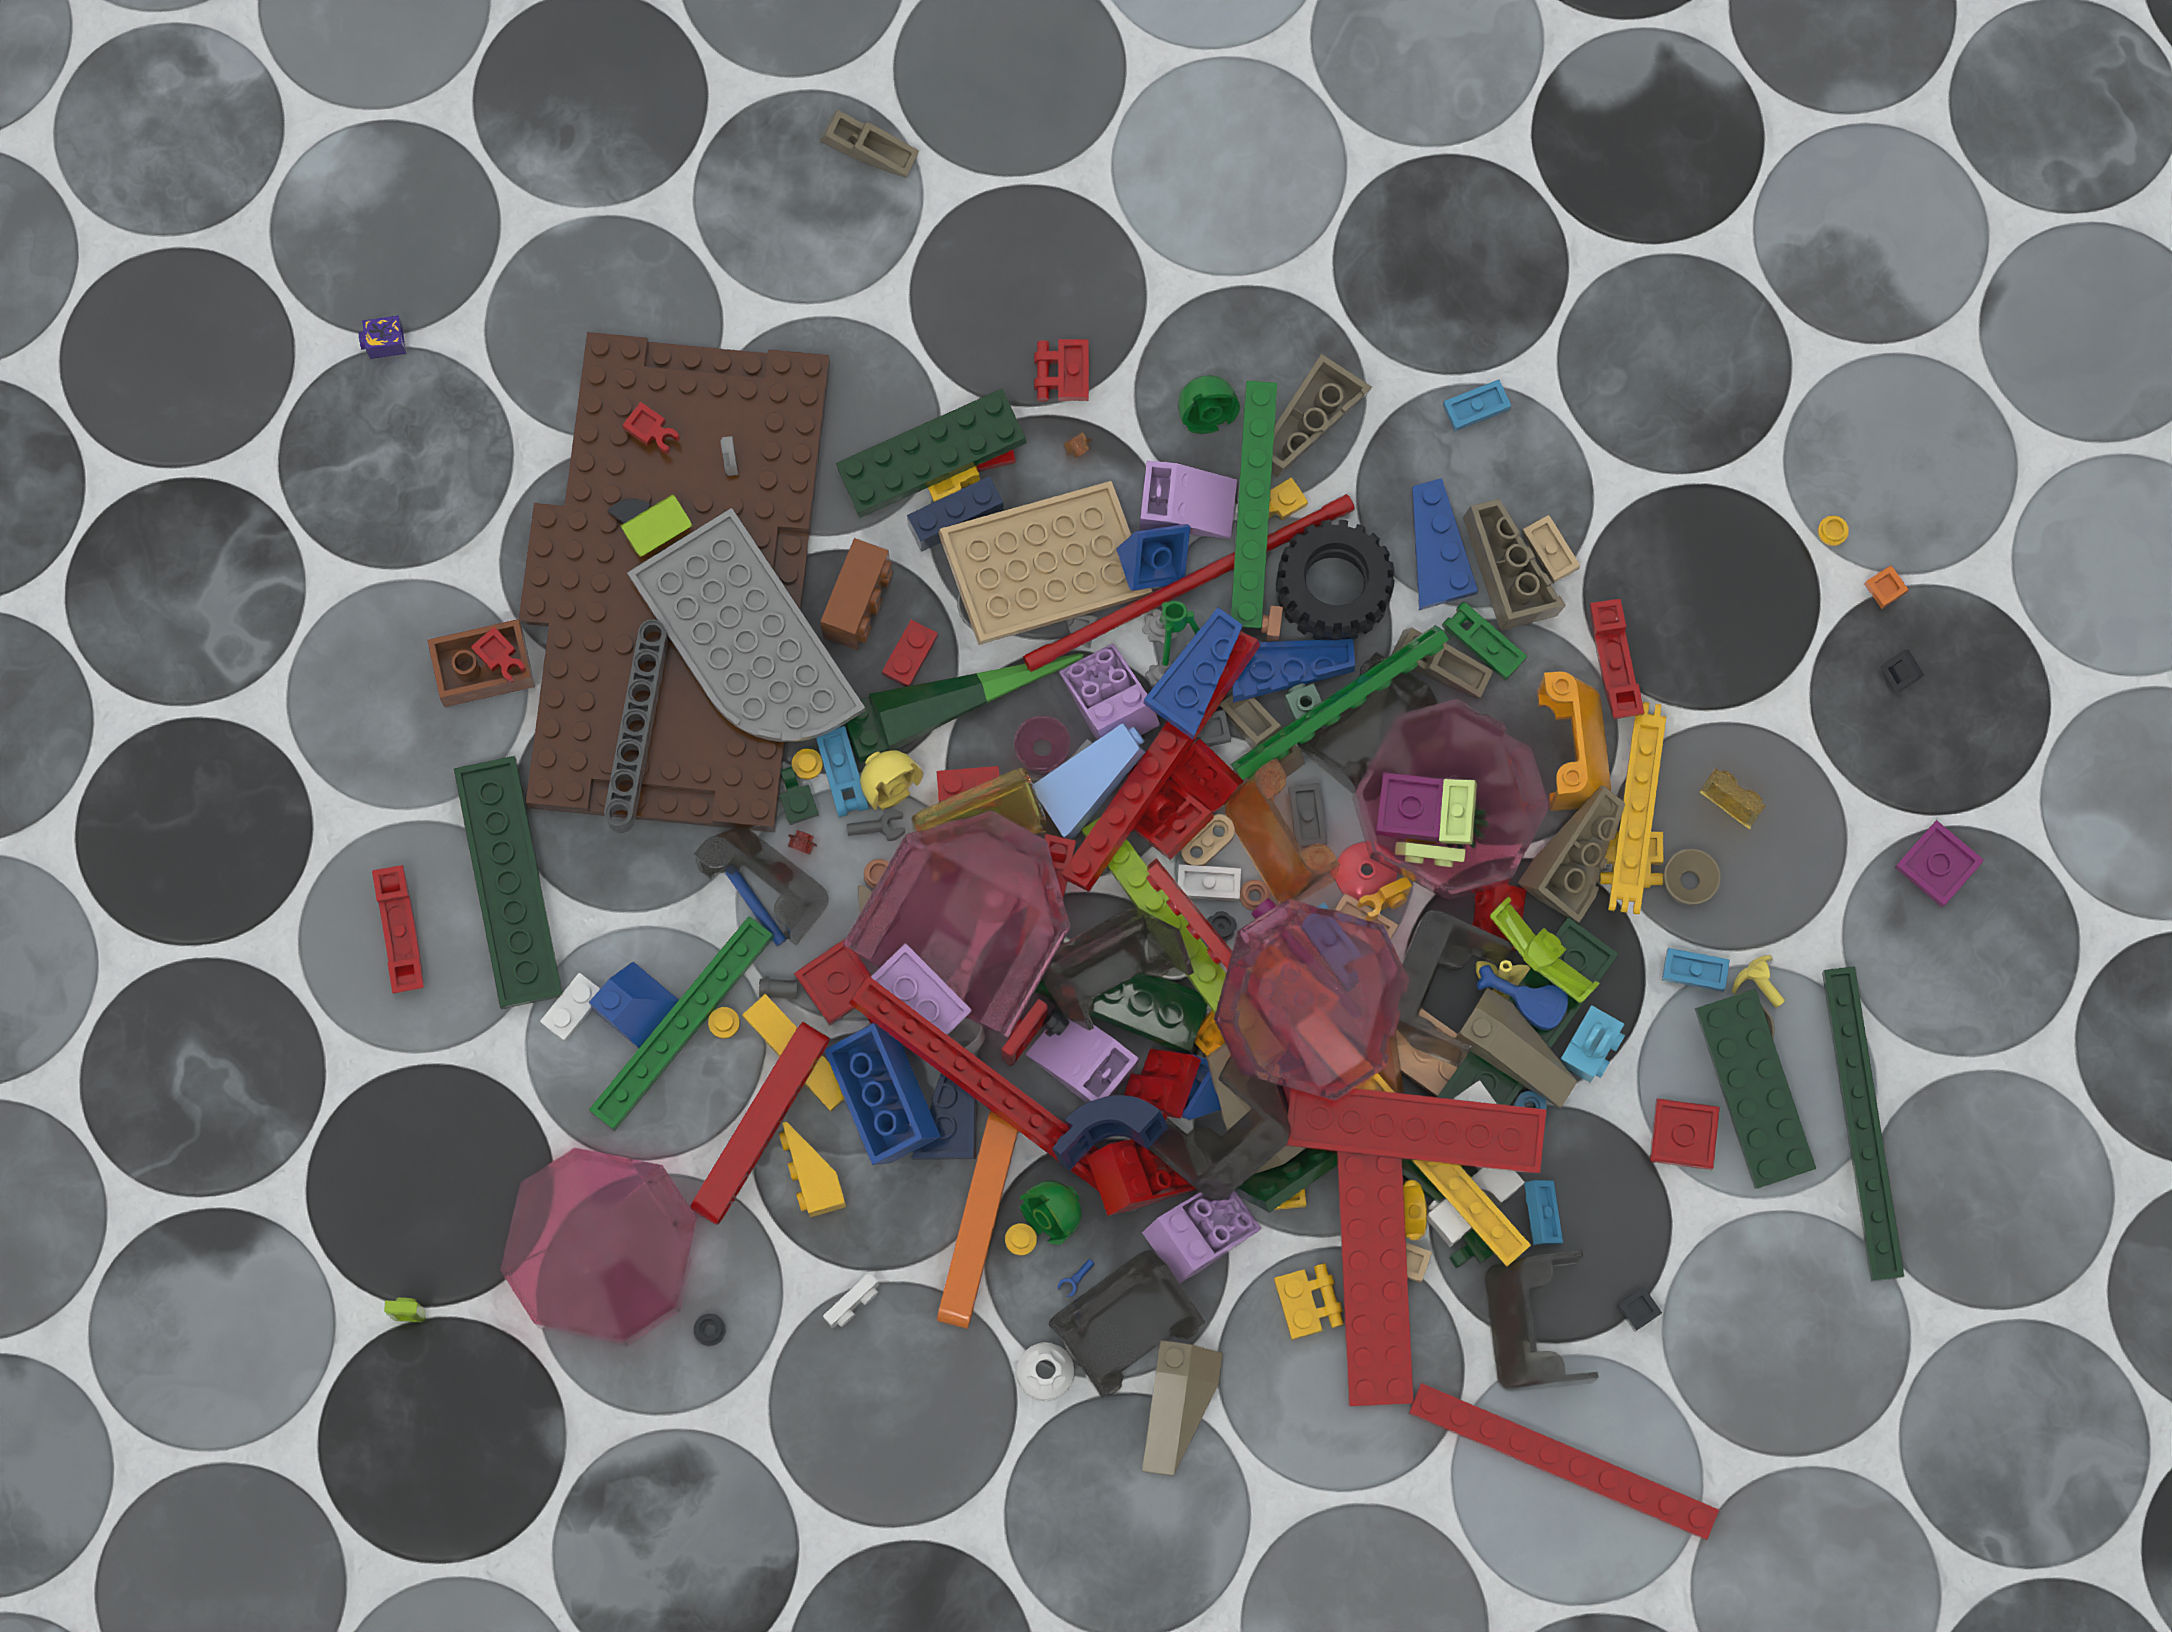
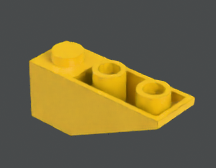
[779,1122,846,1218]

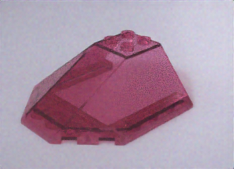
[842,810,1071,1038]

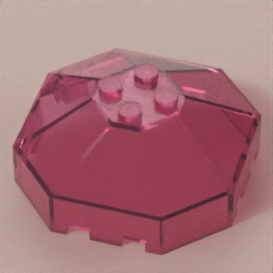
[1352,699,1549,900]
[1214,898,1409,1100]
[500,1148,697,1346]

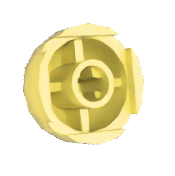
[860,750,923,810]

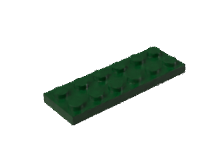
[836,388,1027,518]
[1014,925,1208,1054]
[1694,989,1816,1189]

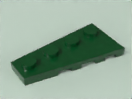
[1232,1148,1337,1213]

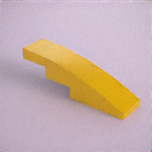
[742,994,845,1112]

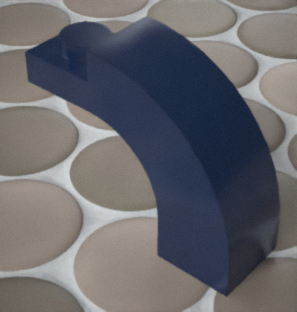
[1052,1095,1168,1171]

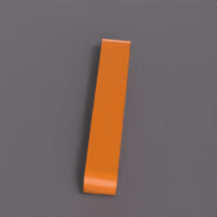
[937,1110,1018,1329]

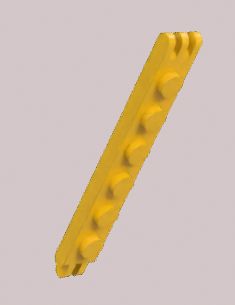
[1608,702,1666,915]

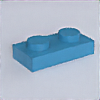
[1443,379,1511,432]
[1662,948,1730,992]
[1524,1180,1563,1245]

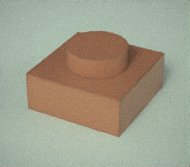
[1261,606,1283,642]

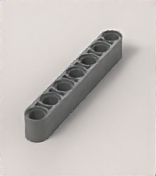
[604,619,669,833]

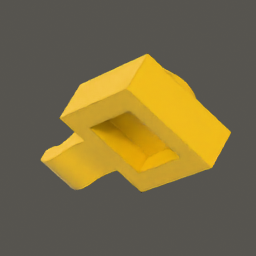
[928,466,980,502]
[1269,477,1308,521]
[1357,876,1412,922]

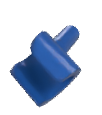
[1057,1259,1094,1297]

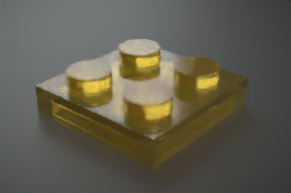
[1700,768,1766,829]

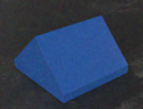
[1116,524,1191,591]

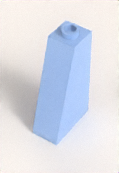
[1031,723,1145,840]

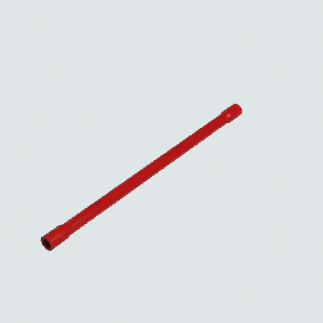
[1023,494,1355,672]

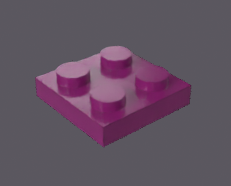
[1376,772,1444,842]
[1894,820,1984,908]

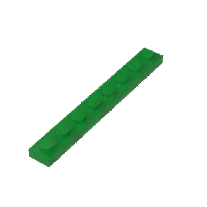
[1231,381,1277,629]
[1230,625,1449,780]
[589,916,774,1131]

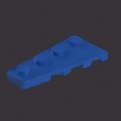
[1412,478,1478,610]
[1143,607,1243,739]
[1232,639,1355,703]

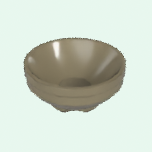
[1663,849,1721,906]

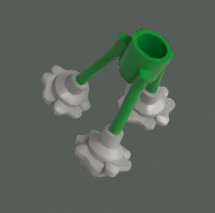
[1142,601,1200,687]

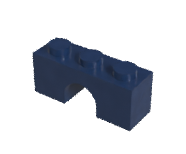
[907,476,1004,552]

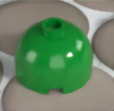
[1177,375,1241,434]
[1020,1180,1082,1245]

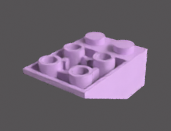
[1140,460,1237,539]
[1059,644,1160,740]
[1026,1007,1139,1103]
[1142,1177,1261,1285]

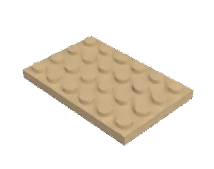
[938,481,1152,645]

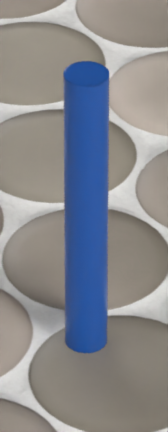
[724,864,787,947]

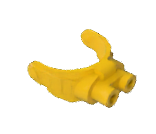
[1403,1180,1428,1240]

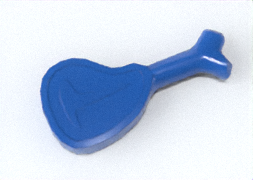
[1476,965,1568,1031]

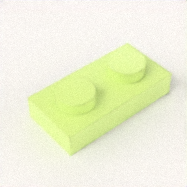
[1439,779,1477,844]
[1395,842,1465,867]

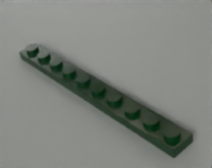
[1822,966,1904,1282]

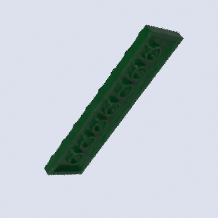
[454,756,563,1009]

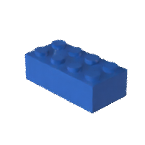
[825,1023,941,1165]

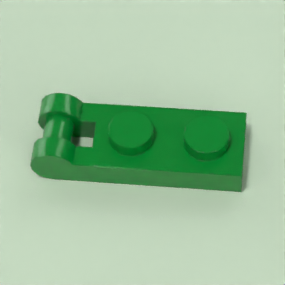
[1442,602,1527,681]

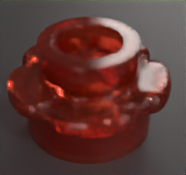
[787,830,817,855]

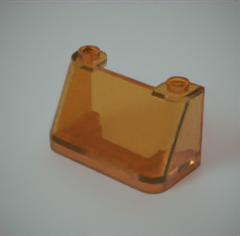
[1225,758,1340,905]

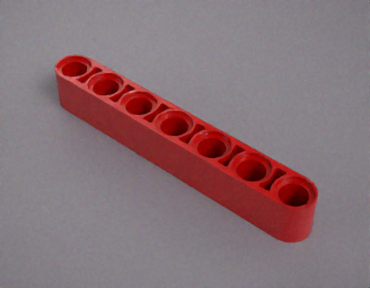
[690,1022,830,1225]

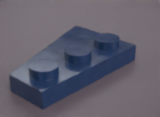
[912,1073,977,1160]

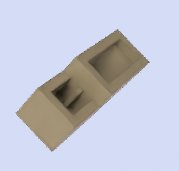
[819,110,919,178]
[1391,627,1493,698]
[1219,694,1305,782]

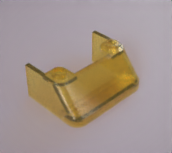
[911,768,1047,881]

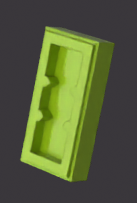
[384,1298,426,1323]

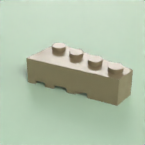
[1271,354,1372,477]

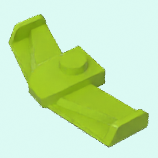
[1490,896,1600,1003]

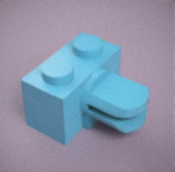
[1560,1005,1625,1083]

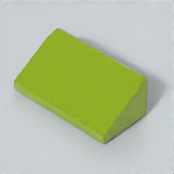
[621,494,692,557]

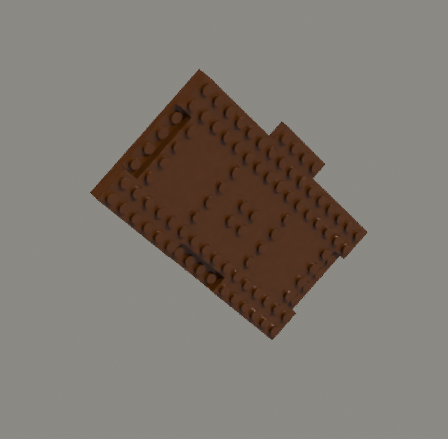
[519,332,830,832]

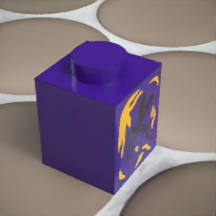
[358,315,406,359]

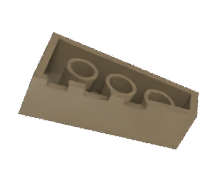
[1463,499,1566,631]

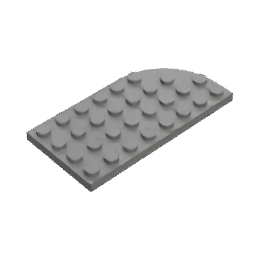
[627,508,866,742]

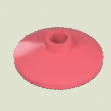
[1335,842,1397,901]

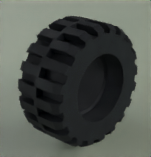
[1276,520,1395,640]

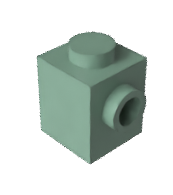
[1284,683,1324,726]

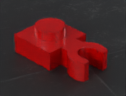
[622,402,680,454]
[471,627,526,684]

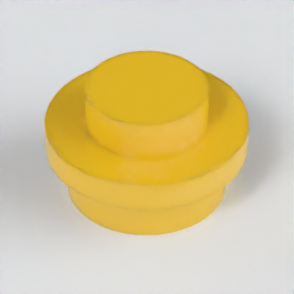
[1818,515,1849,546]
[792,749,823,780]
[708,1007,740,1039]
[1005,1223,1037,1256]

